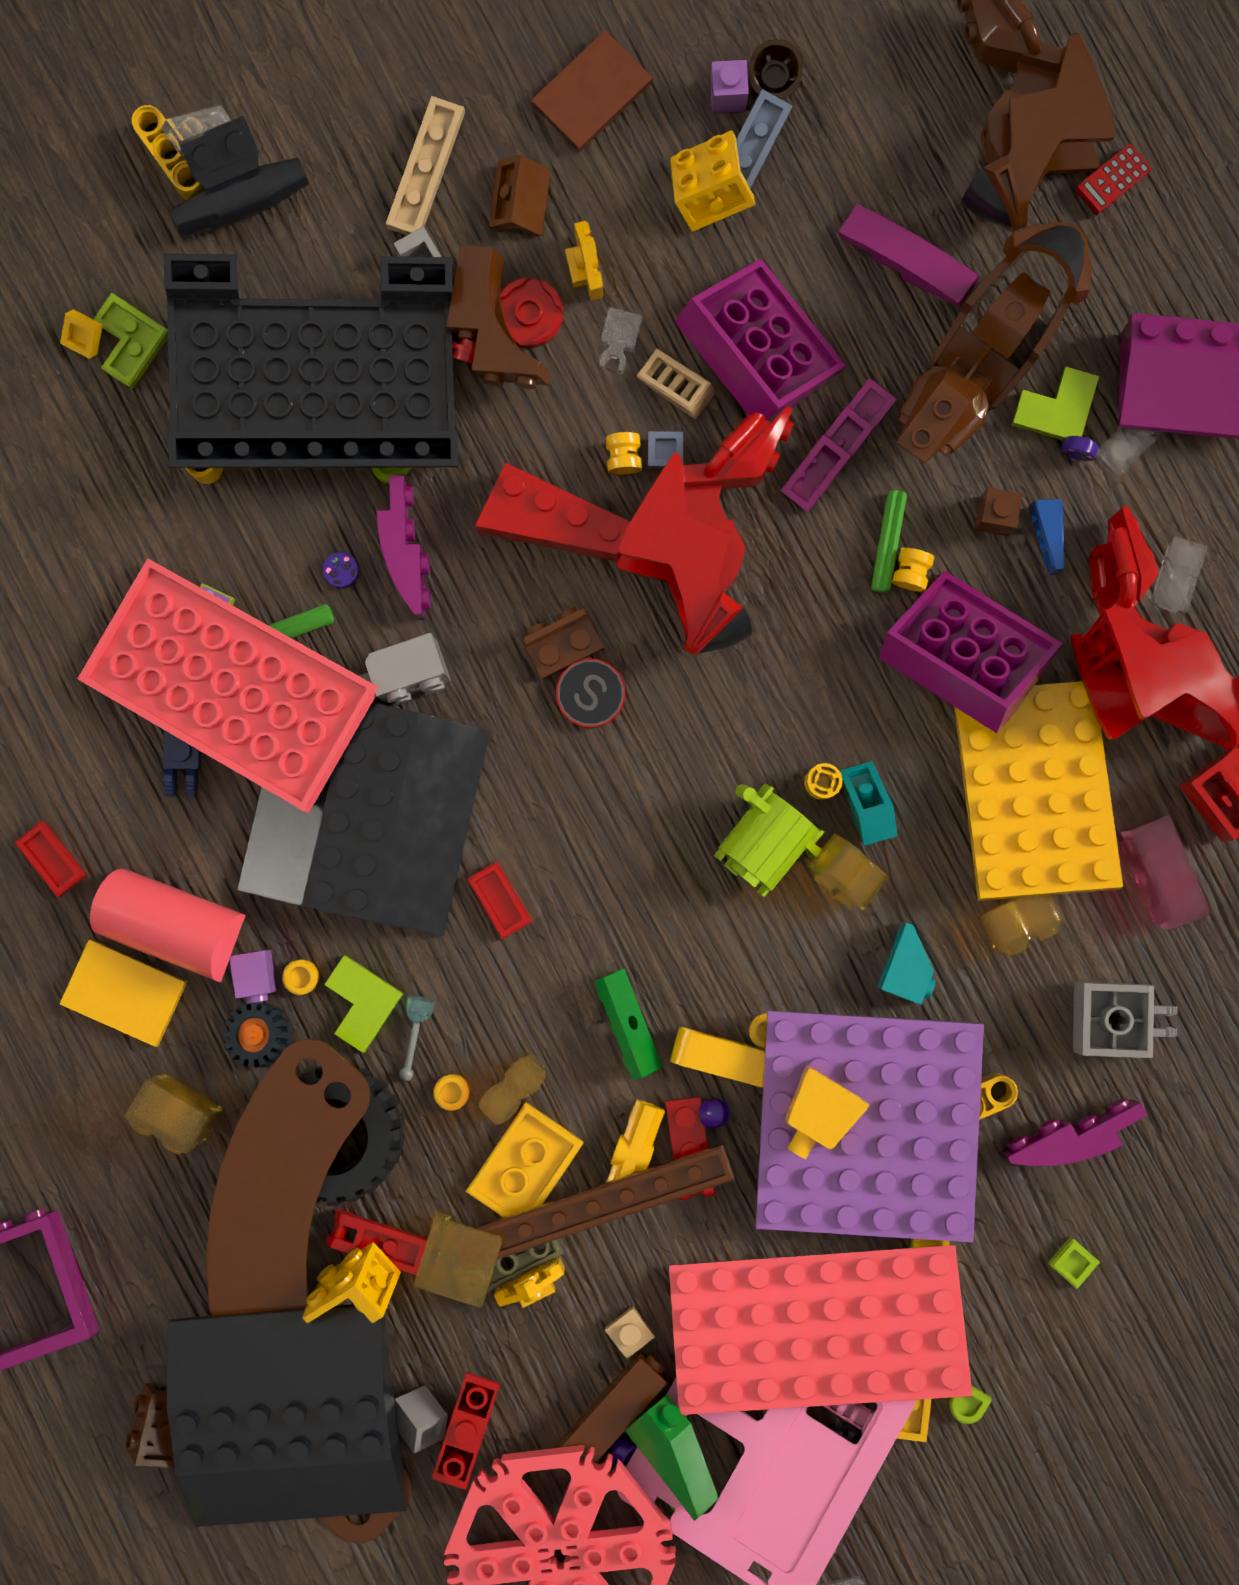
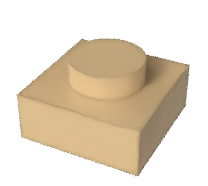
[605,1306,655,1359]

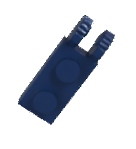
[163,730,201,797]

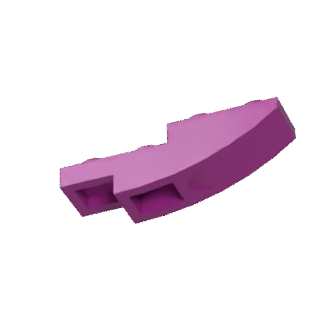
[376,475,431,619]
[1001,1098,1148,1166]

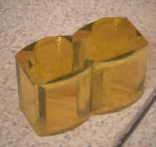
[809,833,889,911]
[978,895,1065,957]
[478,1052,548,1125]

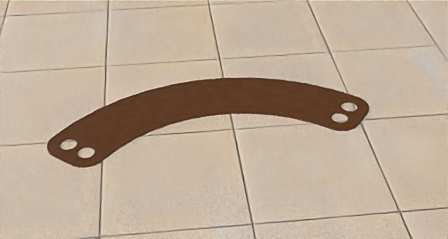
[206,1039,412,1543]

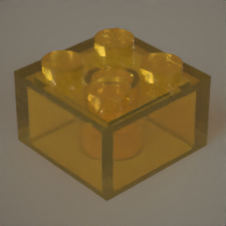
[124,1073,224,1155]

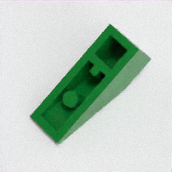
[625,1394,719,1521]

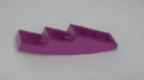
[838,204,979,307]
[780,378,897,512]

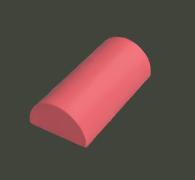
[90,868,245,982]

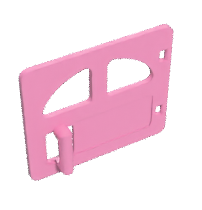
[617,1378,916,1585]

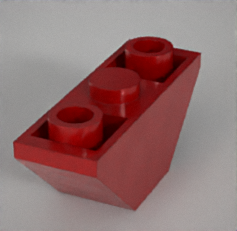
[431,1372,501,1490]

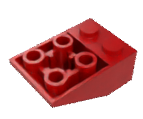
[1179,748,1239,842]

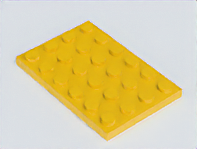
[954,681,1123,901]

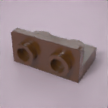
[522,607,604,680]
[125,1383,175,1468]

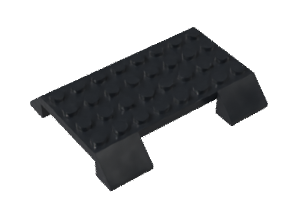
[163,253,458,468]

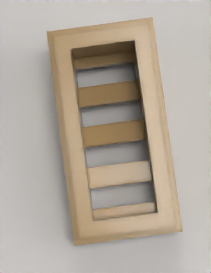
[637,349,715,419]

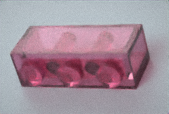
[1121,815,1211,930]

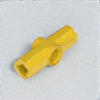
[606,1099,665,1183]

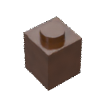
[974,487,1023,536]

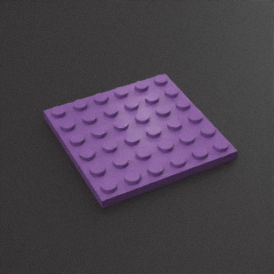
[755,1010,984,1242]

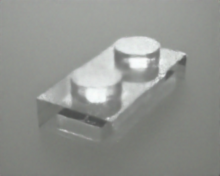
[162,105,231,156]
[1095,428,1163,480]
[1150,536,1207,615]

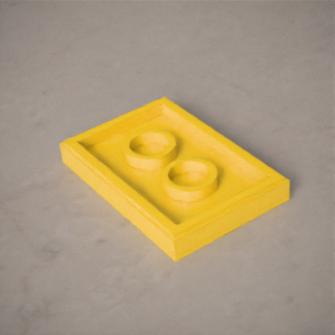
[60,939,188,1047]
[465,1102,584,1218]

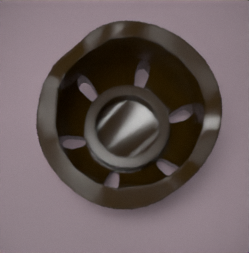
[749,39,803,100]

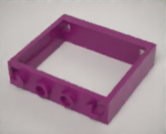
[0,1208,99,1371]

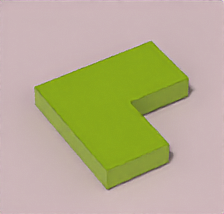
[93,293,168,390]
[1011,367,1099,441]
[325,955,404,1053]

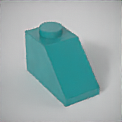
[839,761,898,846]
[877,922,936,1005]

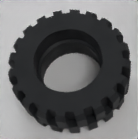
[298,1066,405,1206]

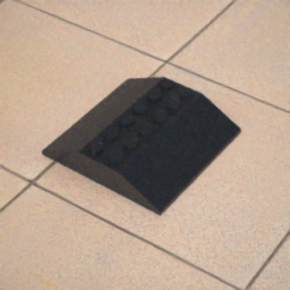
[237,702,490,936]
[167,1304,408,1527]

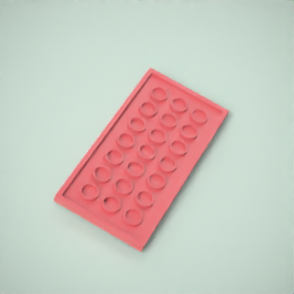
[77,558,378,813]
[669,1245,973,1415]

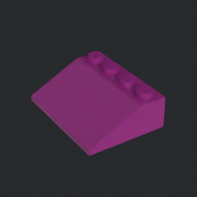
[674,259,846,422]
[1118,313,1239,439]
[879,571,1063,733]

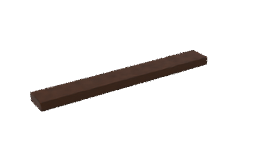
[452,1143,735,1271]

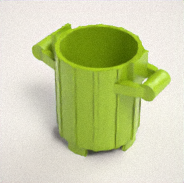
[714,783,828,897]

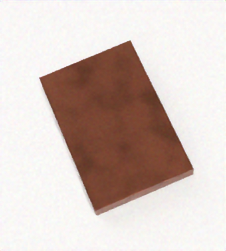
[531,30,653,153]

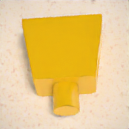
[785,1065,869,1160]

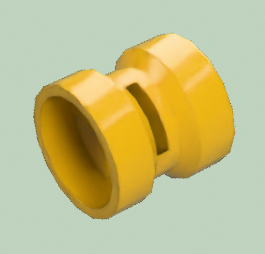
[606,432,642,475]
[892,548,935,592]
[804,763,843,800]

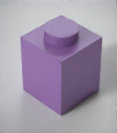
[710,60,749,113]
[230,950,277,1004]

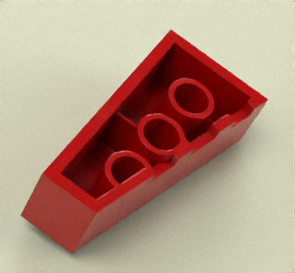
[475,463,630,562]

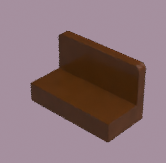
[489,154,551,236]

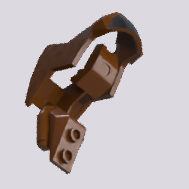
[956,0,1116,232]
[896,221,1092,464]

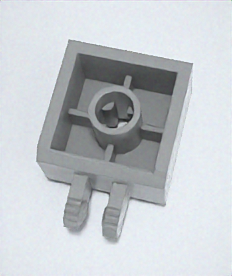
[359,633,451,706]
[1072,981,1177,1058]

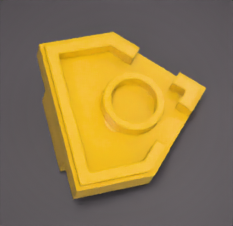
[565,221,604,301]
[494,1257,565,1308]

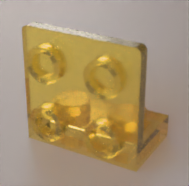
[413,1210,503,1307]

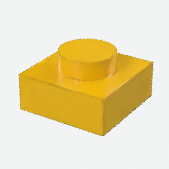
[60,309,103,359]

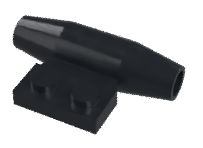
[170,116,309,237]

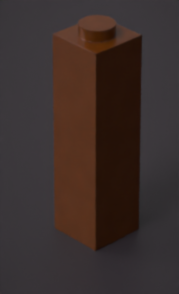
[554,1350,667,1463]

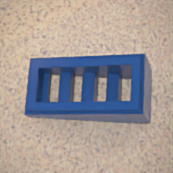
[1028,499,1065,575]

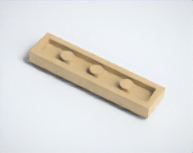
[386,96,465,235]

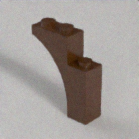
[446,245,551,389]

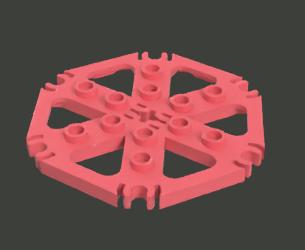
[443,1445,676,1585]

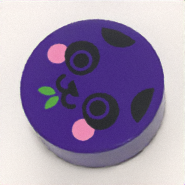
[1061,436,1099,461]
[323,552,359,589]

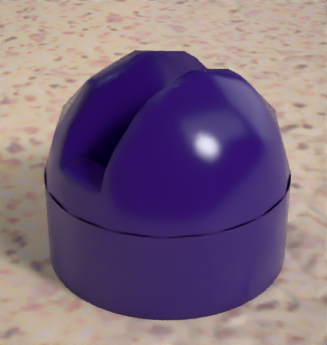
[699,1099,731,1129]
[606,1437,637,1467]

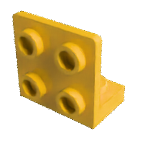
[670,131,755,232]
[302,1242,401,1323]

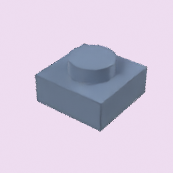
[648,431,683,469]

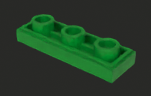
[595,968,662,1081]

